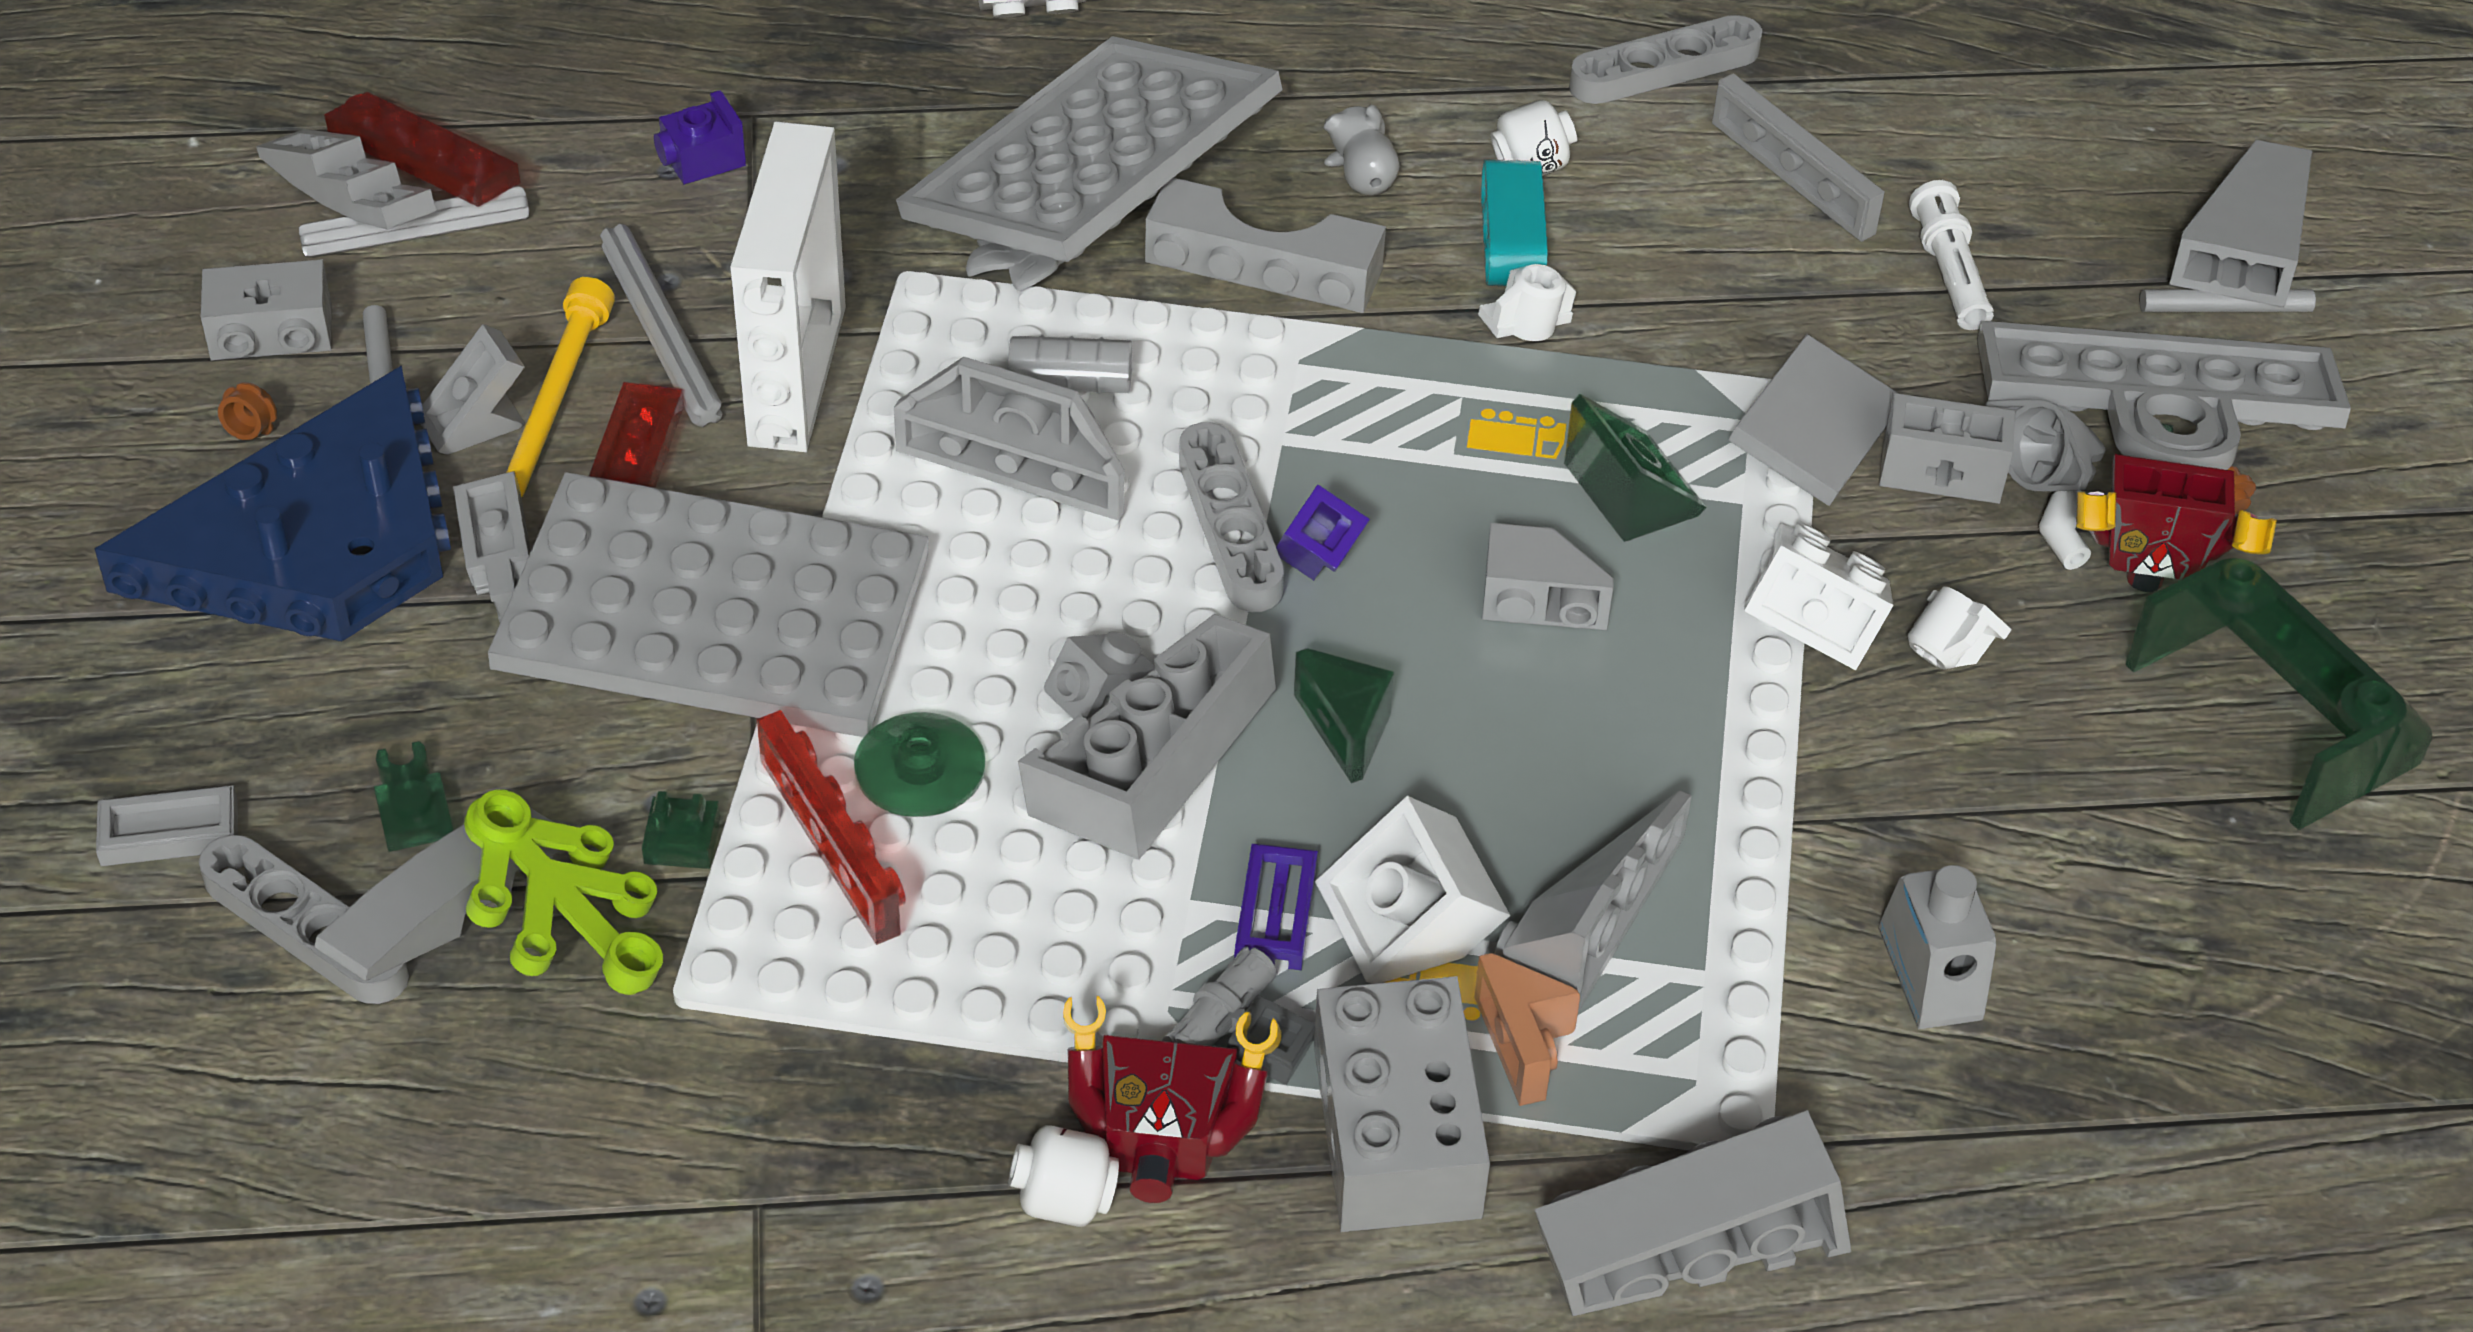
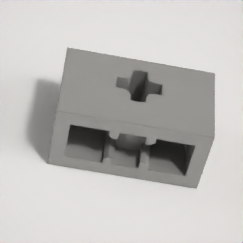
[200,259,332,361]
[1879,393,2016,504]

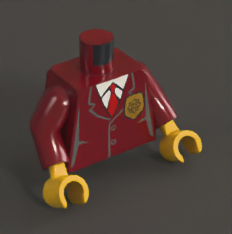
[2076,454,2277,592]
[1063,995,1281,1203]

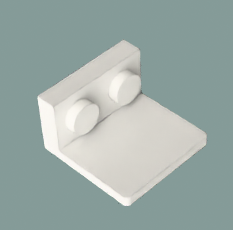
[1744,522,1893,670]

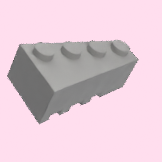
[1018,614,1276,860]
[1534,1110,1851,1316]

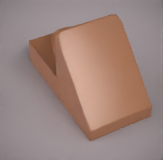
[1474,953,1580,1106]

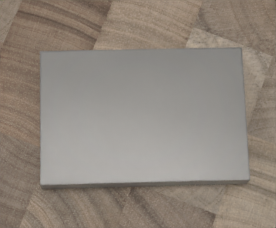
[1728,334,1899,506]

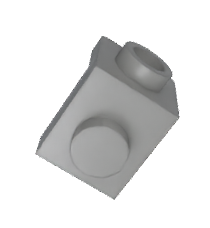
[1044,632,1155,719]

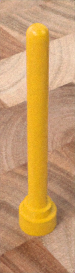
[506,277,615,498]

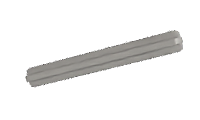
[600,224,723,427]

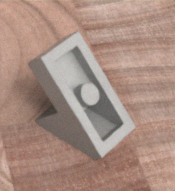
[421,324,525,455]

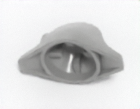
[1986,400,2106,492]

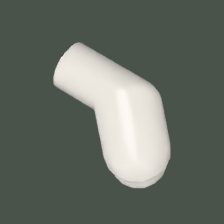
[2039,490,2091,570]

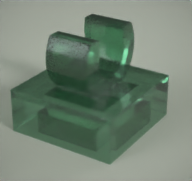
[642,791,721,869]

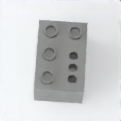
[1314,976,1490,1232]

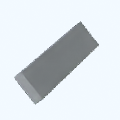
[1712,73,1885,242]

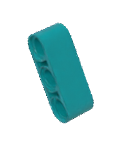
[1481,159,1547,286]

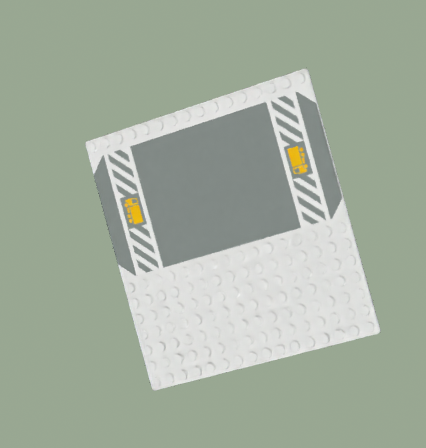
[673,271,1813,1150]

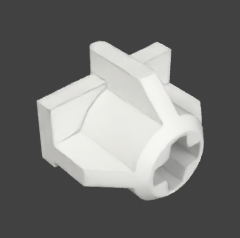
[1478,264,1576,341]
[1908,586,2012,669]

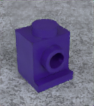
[654,90,746,185]
[1276,484,1370,581]

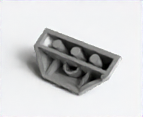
[894,356,1124,521]

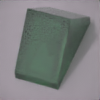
[1294,648,1394,783]

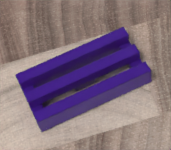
[1234,844,1318,971]

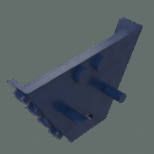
[94,365,451,642]

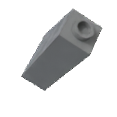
[2169,140,2312,308]

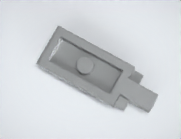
[453,471,531,622]

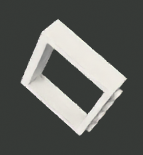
[731,122,846,452]

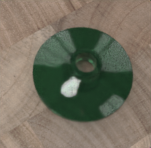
[854,712,985,817]

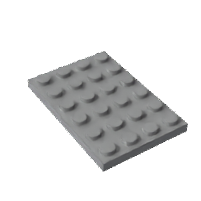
[896,36,1283,262]
[488,472,928,738]

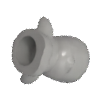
[1324,104,1400,196]

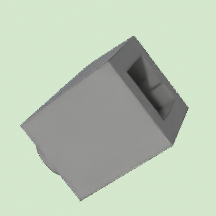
[1482,523,1614,630]

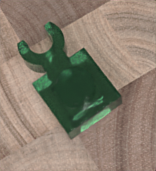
[374,741,453,852]

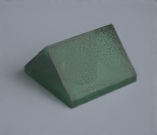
[1564,394,1707,542]

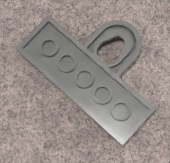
[1977,321,2351,470]

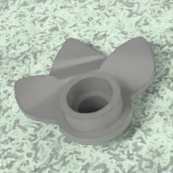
[966,239,1065,291]

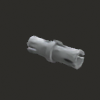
[1162,947,1277,1047]

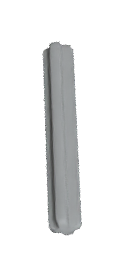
[299,186,529,258]

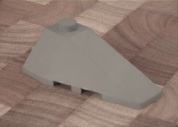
[1495,790,1692,1012]

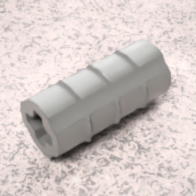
[1008,334,1132,395]

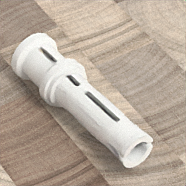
[1908,180,1994,330]

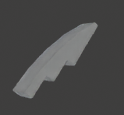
[256,129,437,230]
[314,808,560,981]

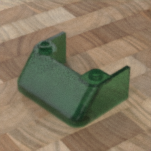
[2125,558,2432,830]

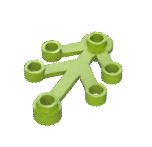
[464,789,663,995]

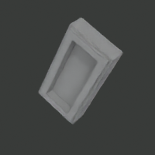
[96,785,238,866]

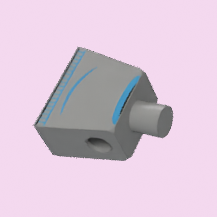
[1878,865,1996,1030]

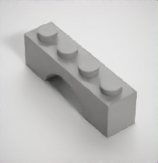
[1145,178,1386,313]

